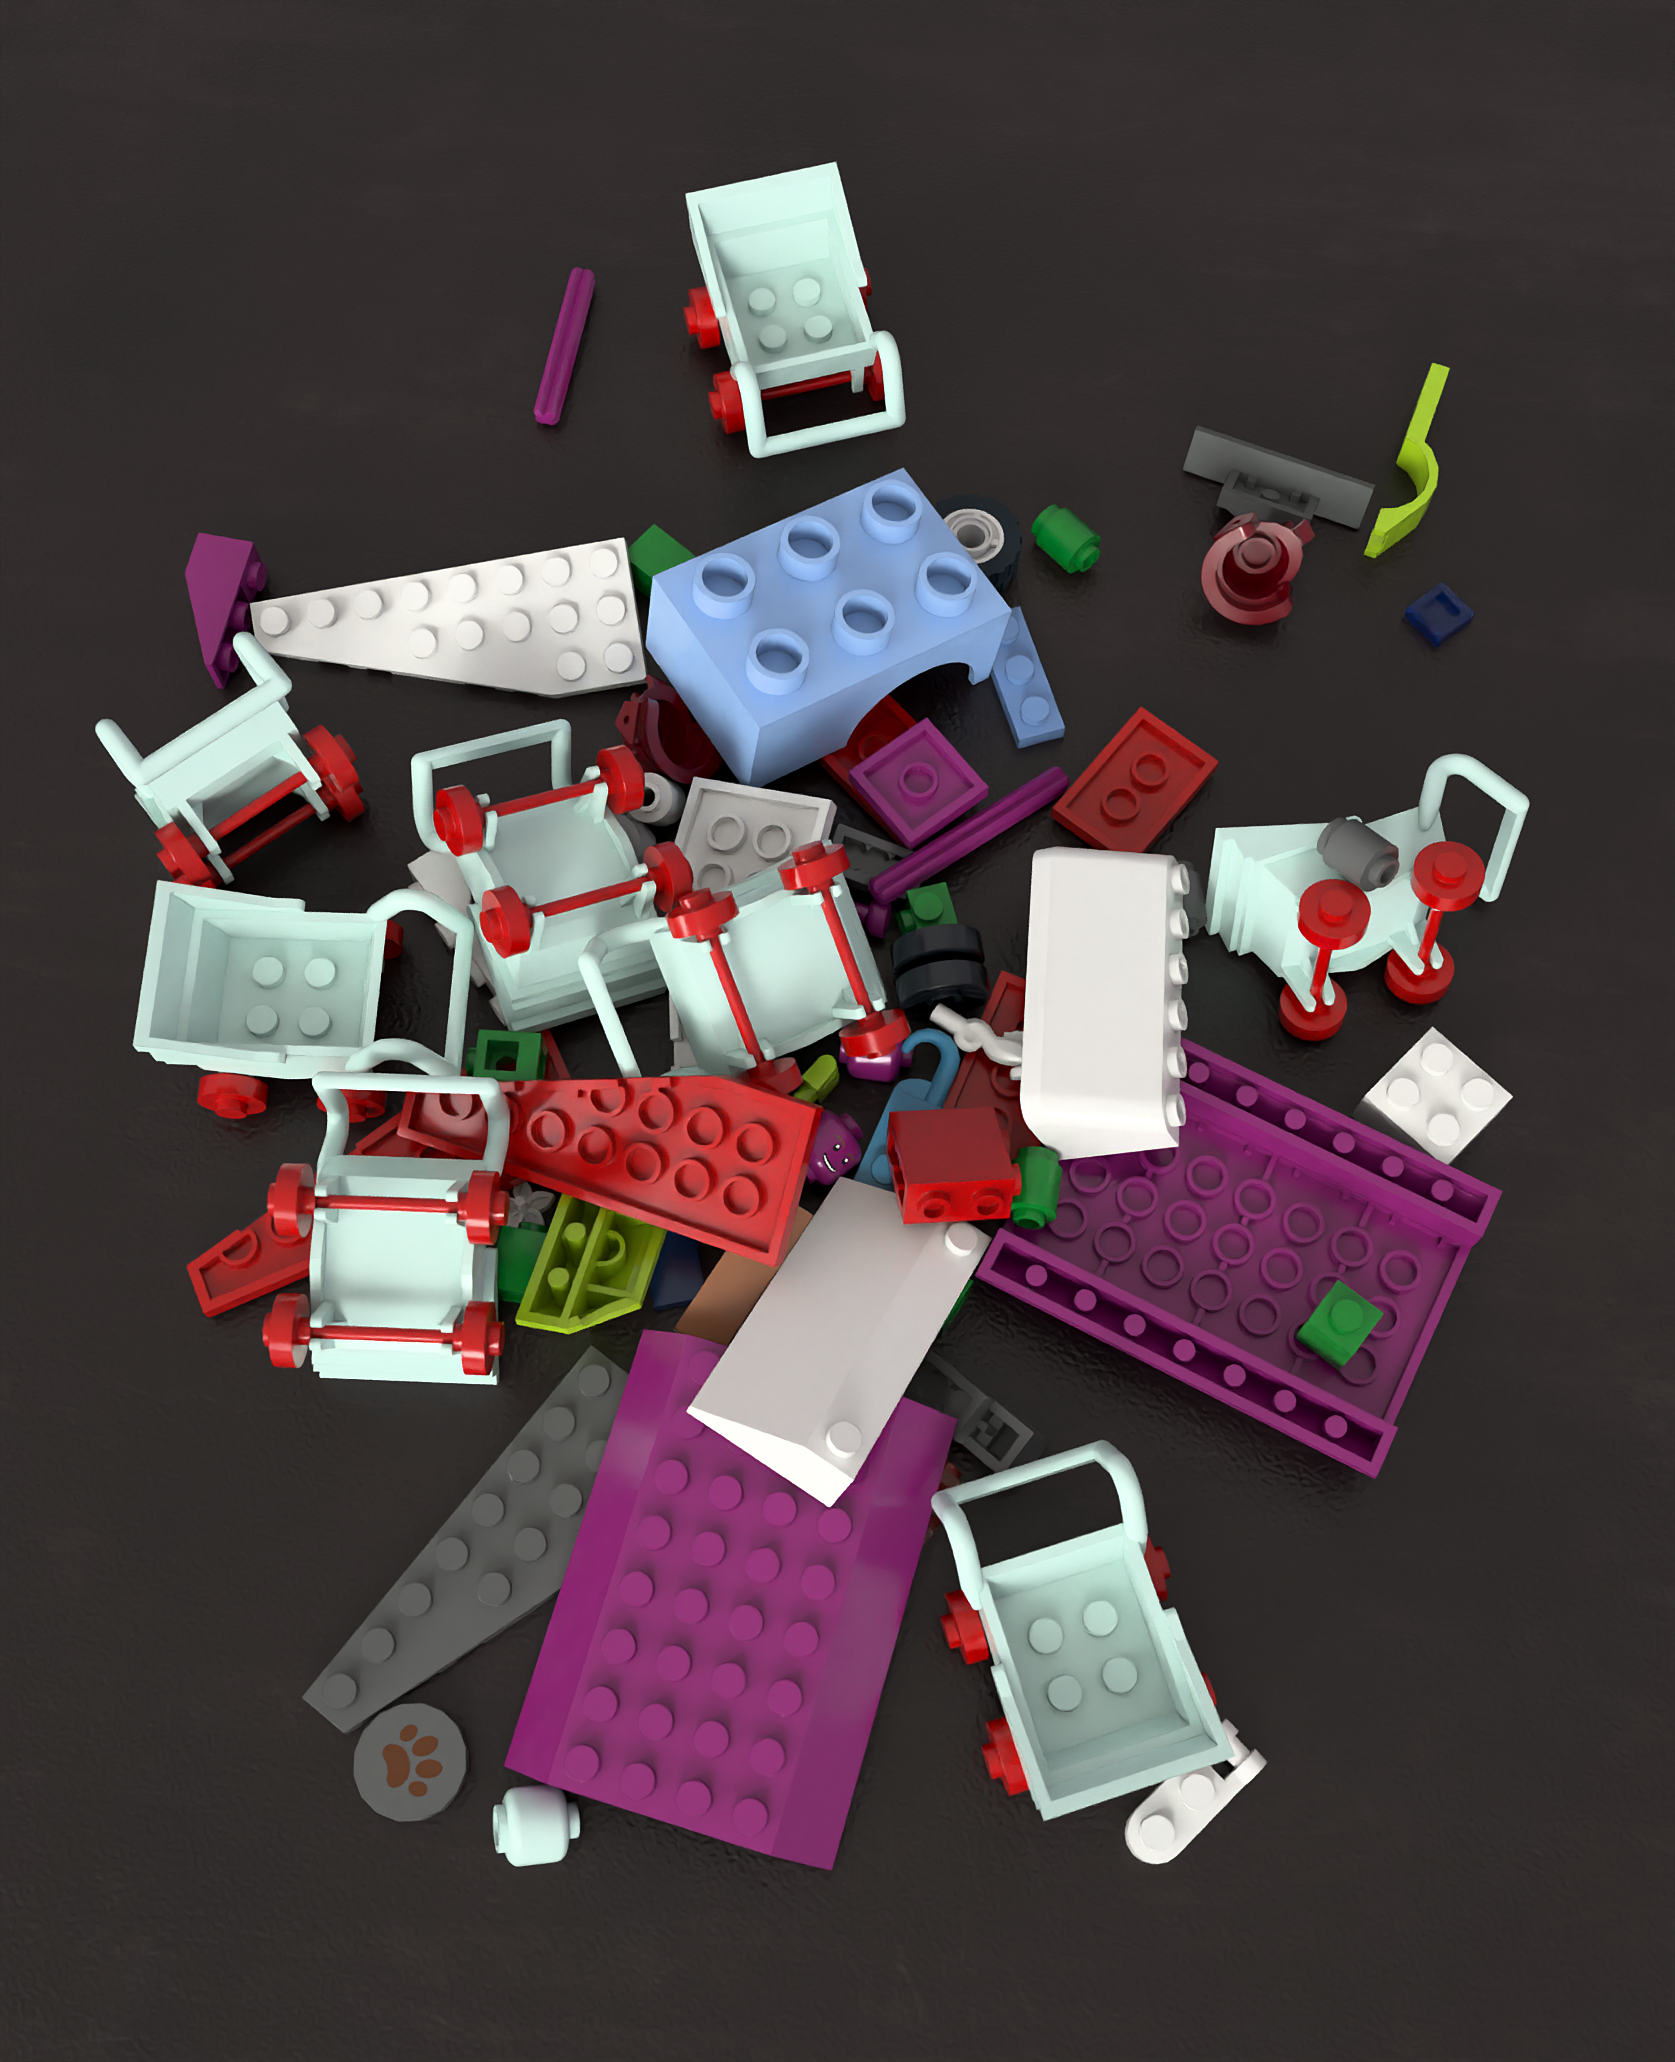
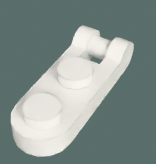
[1125,1718,1267,1864]

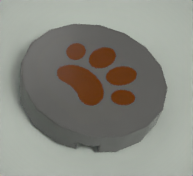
[353,1703,469,1822]

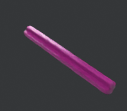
[868,766,1070,905]

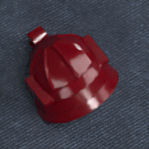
[1201,512,1315,625]
[614,674,723,784]

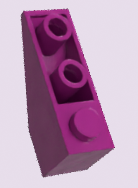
[185,533,267,689]

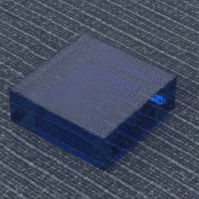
[1404,582,1475,648]

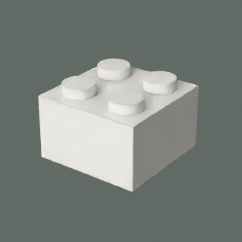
[1351,1027,1513,1165]

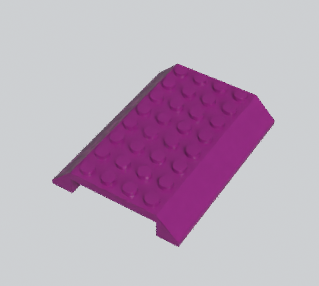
[975,1037,1503,1479]
[504,1329,958,1871]

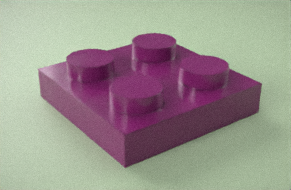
[849,717,989,851]

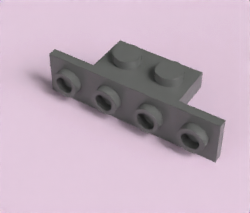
[1183,425,1375,529]

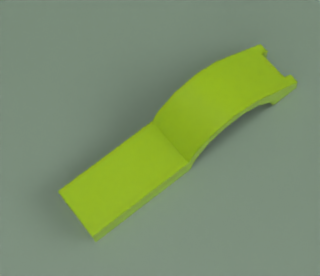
[1364,362,1450,558]

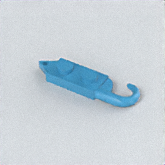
[853,1028,960,1193]

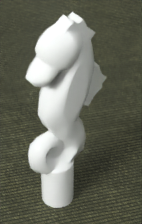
[929,1003,1023,1080]

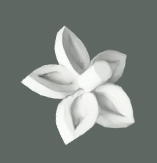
[506,1182,556,1228]

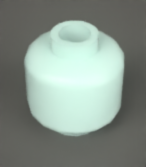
[493,1784,580,1866]

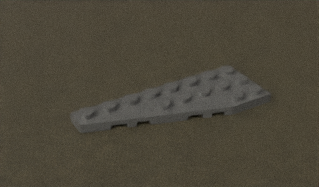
[302,1345,629,1735]

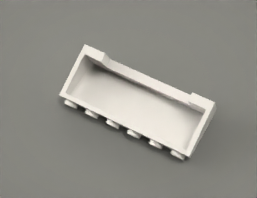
[1020,847,1190,1160]

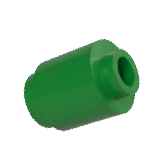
[1031,504,1101,573]
[1010,1146,1063,1230]

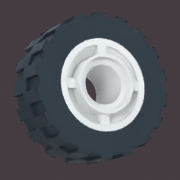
[934,493,1023,592]

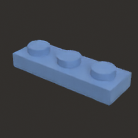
[990,606,1065,749]

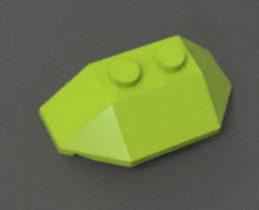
[515,1193,668,1334]

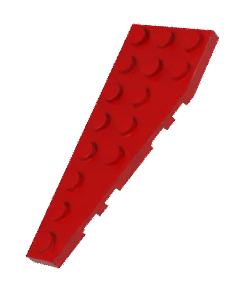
[397,1074,824,1268]

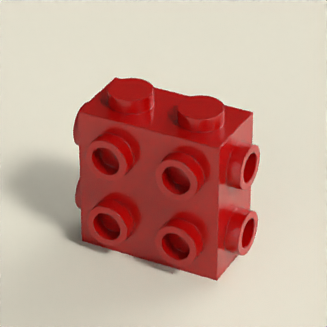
[885,1107,1021,1224]

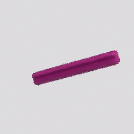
[533,267,596,426]

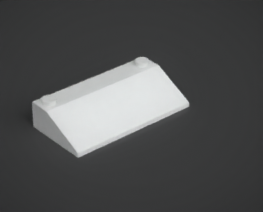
[686,1176,992,1508]

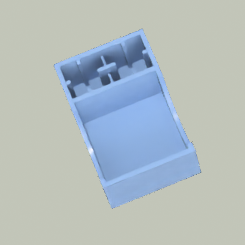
[645,468,1012,788]

